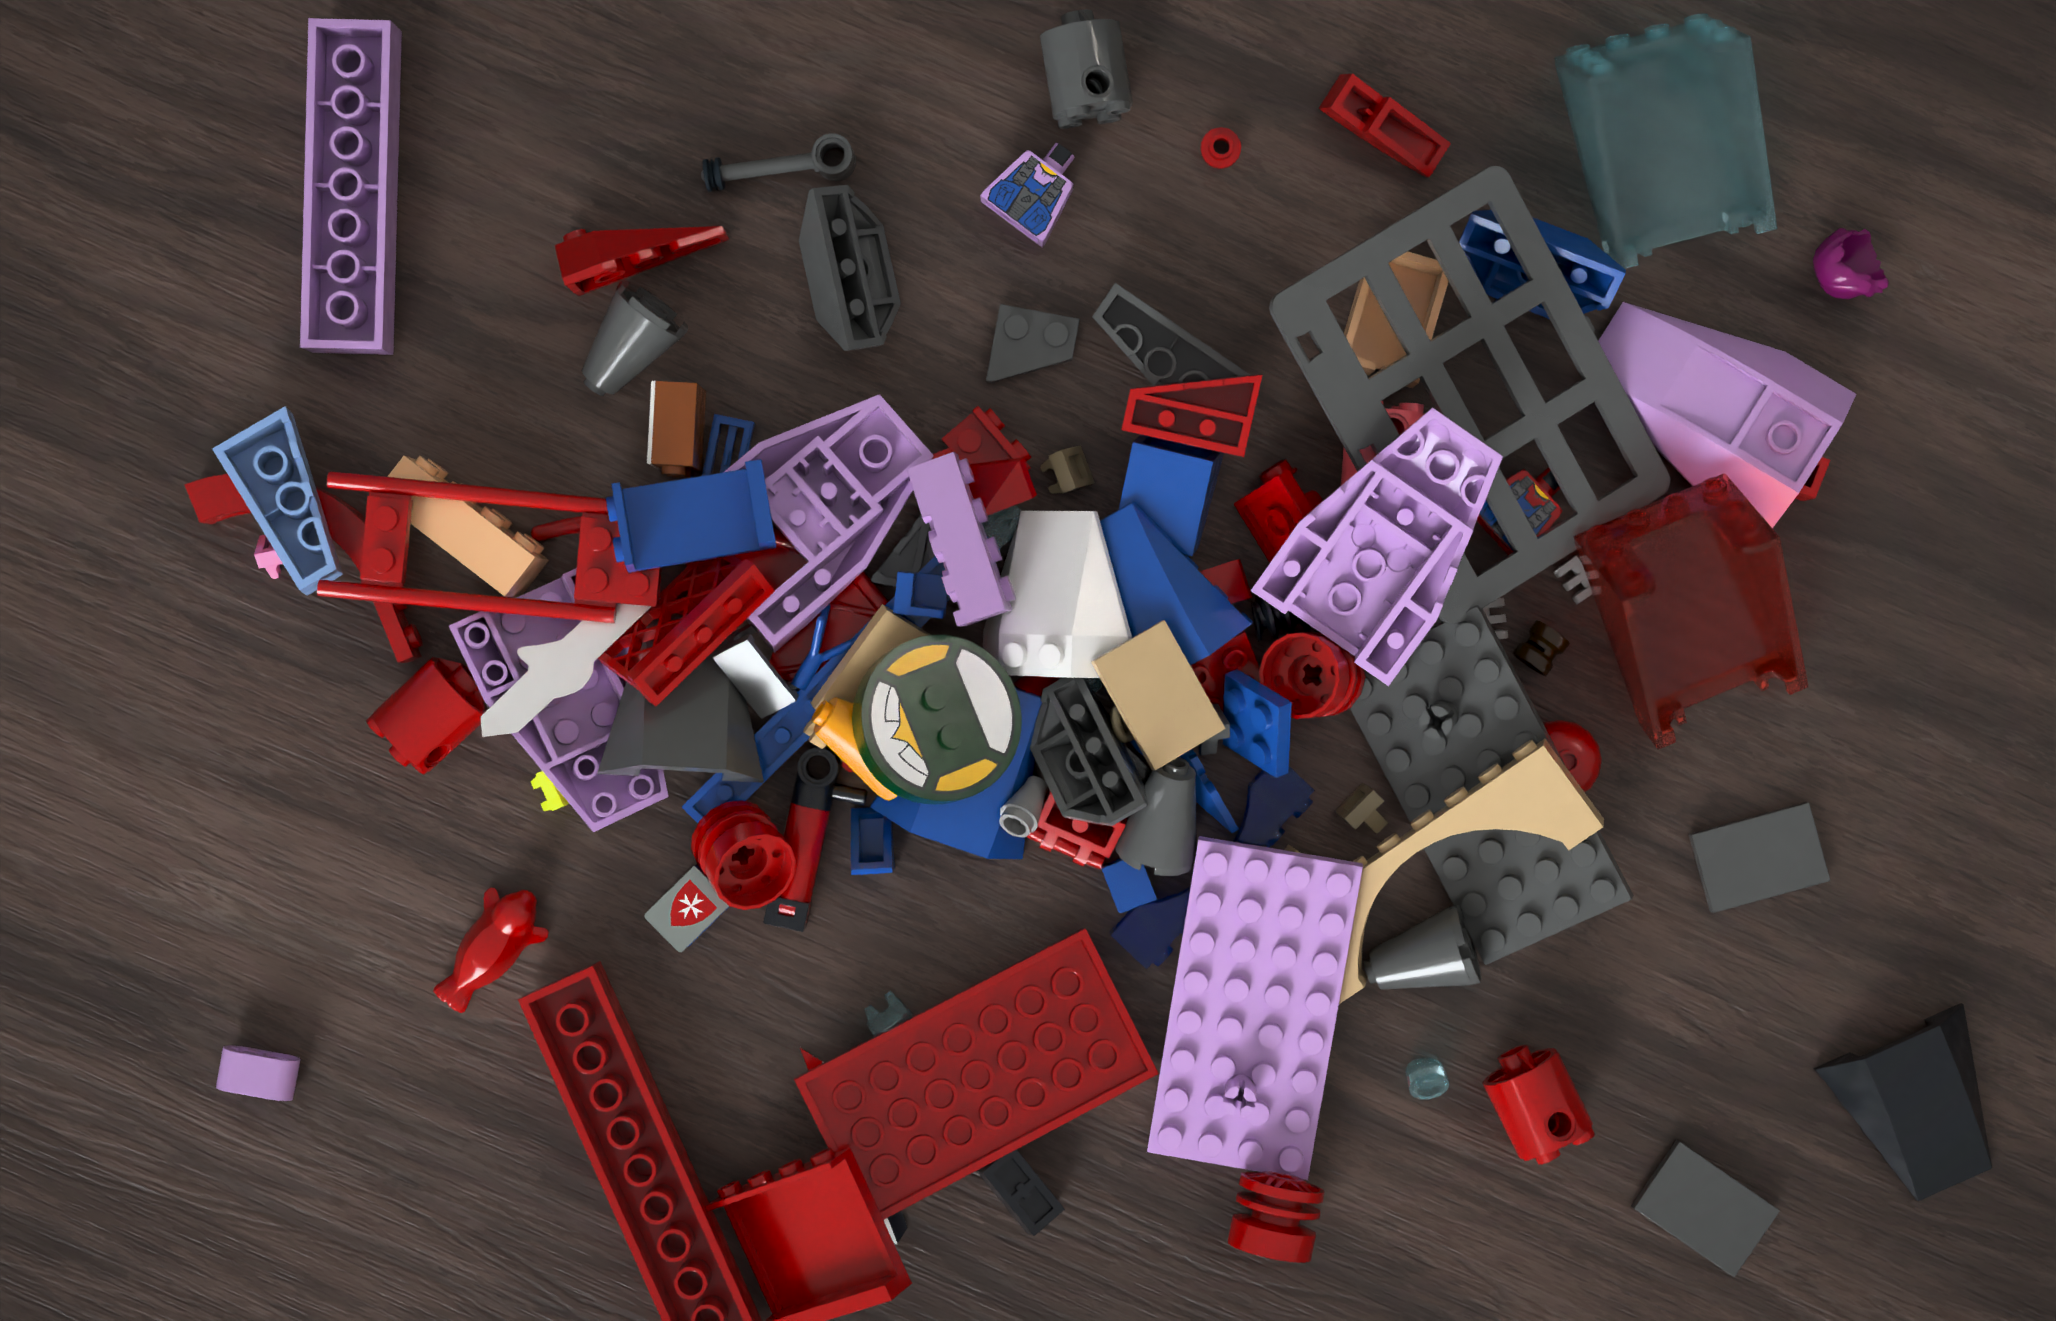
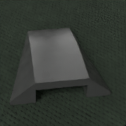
[597,617,764,783]

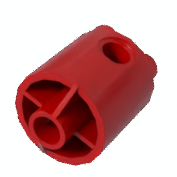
[366,657,488,775]
[1482,1044,1595,1165]

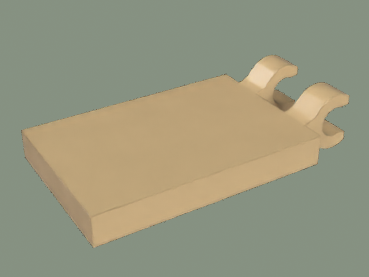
[803,604,931,761]

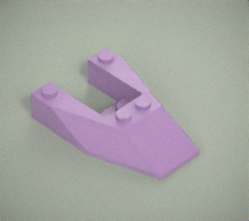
[725,394,934,653]

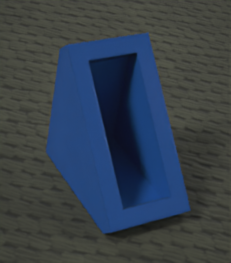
[851,807,895,875]

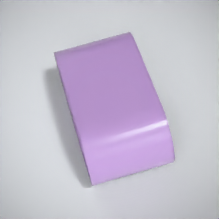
[216,1045,300,1101]

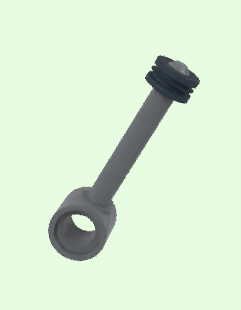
[701,133,856,192]

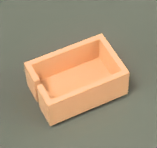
[1344,251,1449,388]

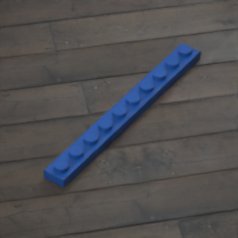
[682,534,1000,823]

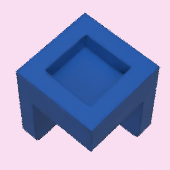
[893,571,948,619]
[1101,858,1157,913]

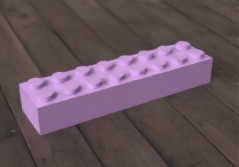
[300,18,402,355]

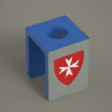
[644,864,730,952]

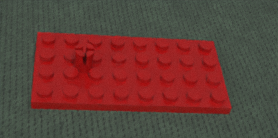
[794,928,1159,1220]

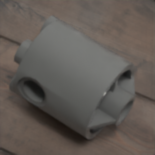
[1040,9,1133,129]

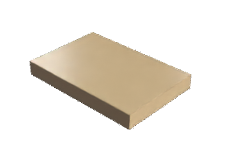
[1091,620,1226,771]

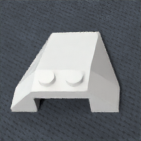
[983,511,1132,678]

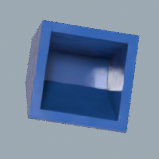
[1119,435,1224,557]

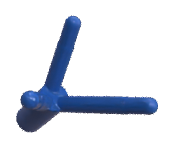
[791,603,859,691]

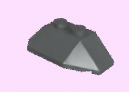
[799,185,901,351]
[1030,677,1148,826]

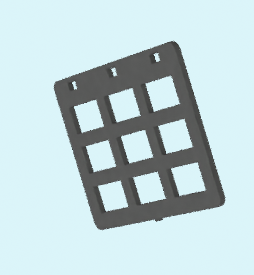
[1269,166,1670,624]

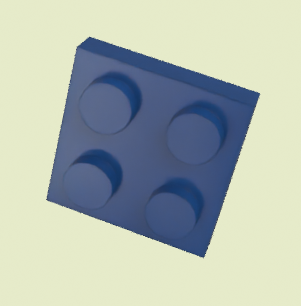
[1223,669,1292,778]

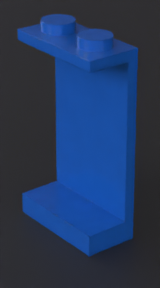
[606,459,776,573]

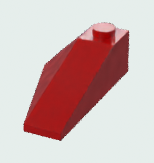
[555,226,729,296]

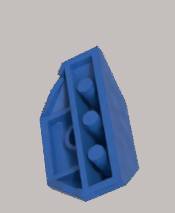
[1459,210,1626,319]

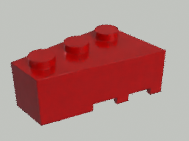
[1121,374,1263,457]

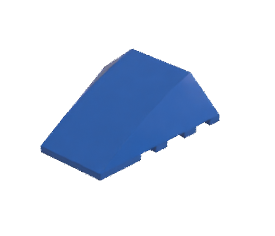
[1100,501,1253,665]
[870,687,1042,859]

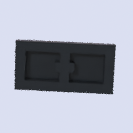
[976,1149,1065,1236]

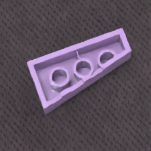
[907,452,1016,626]

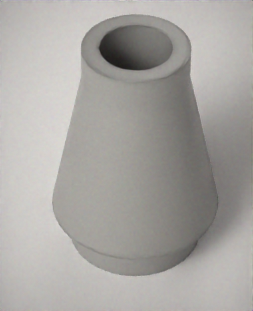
[999,776,1049,838]

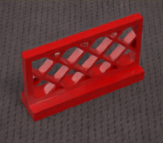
[598,555,775,706]

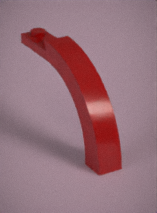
[184,474,423,663]

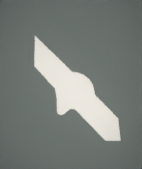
[481,598,660,737]

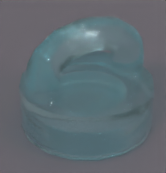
[1406,1058,1449,1100]

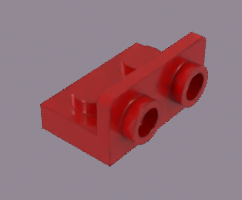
[941,406,1032,471]

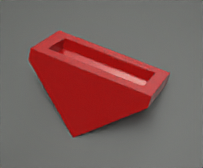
[969,458,1037,516]

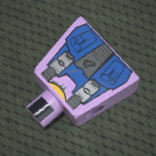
[980,143,1075,248]

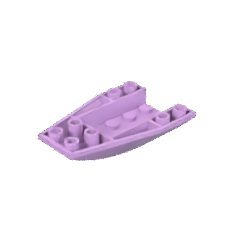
[1598,302,1857,533]
[449,568,669,832]

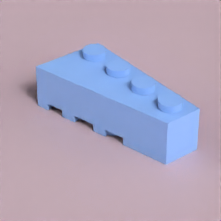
[212,406,343,596]

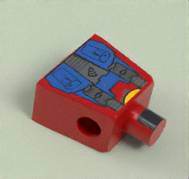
[1476,467,1563,555]

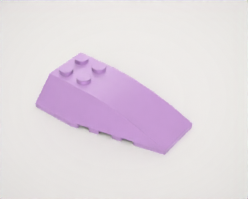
[1251,407,1503,686]

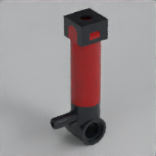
[763,746,868,932]

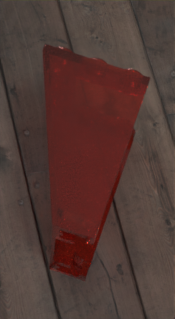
[1573,474,1809,750]

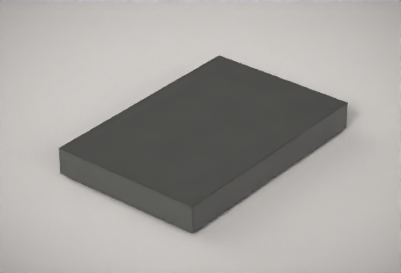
[1689,802,1831,913]
[1631,1139,1780,1277]

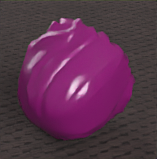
[1813,228,1889,299]

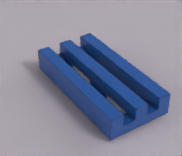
[702,414,755,476]

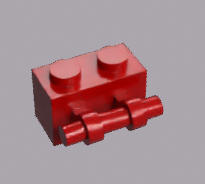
[1026,789,1127,869]

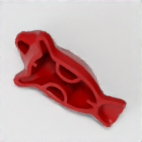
[433,888,549,1013]

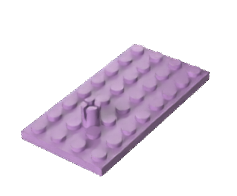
[1147,836,1363,1180]

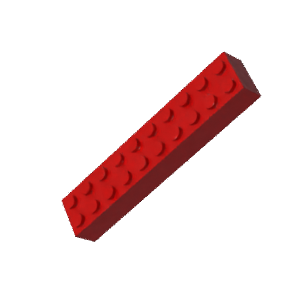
[518,961,762,1321]

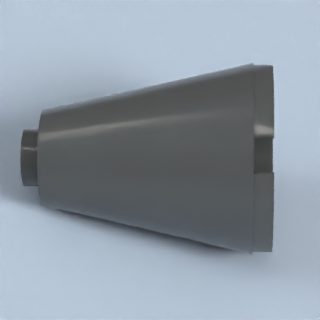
[581,280,688,396]
[1116,757,1197,876]
[1364,905,1482,990]

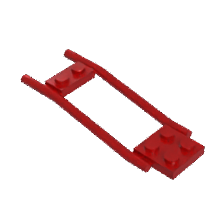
[317,471,662,623]

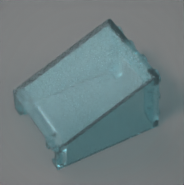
[1554,13,1777,269]

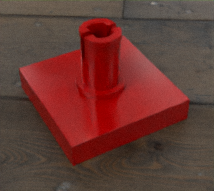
[1234,469,1323,563]

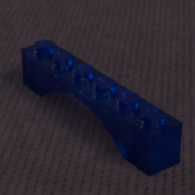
[1110,767,1315,969]

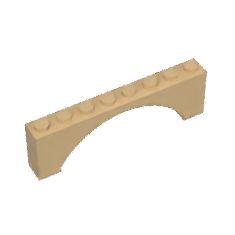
[1339,738,1604,1004]

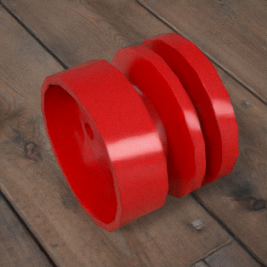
[1259,632,1365,719]
[691,800,796,910]
[1228,1171,1325,1263]

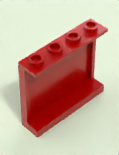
[705,1147,912,1321]

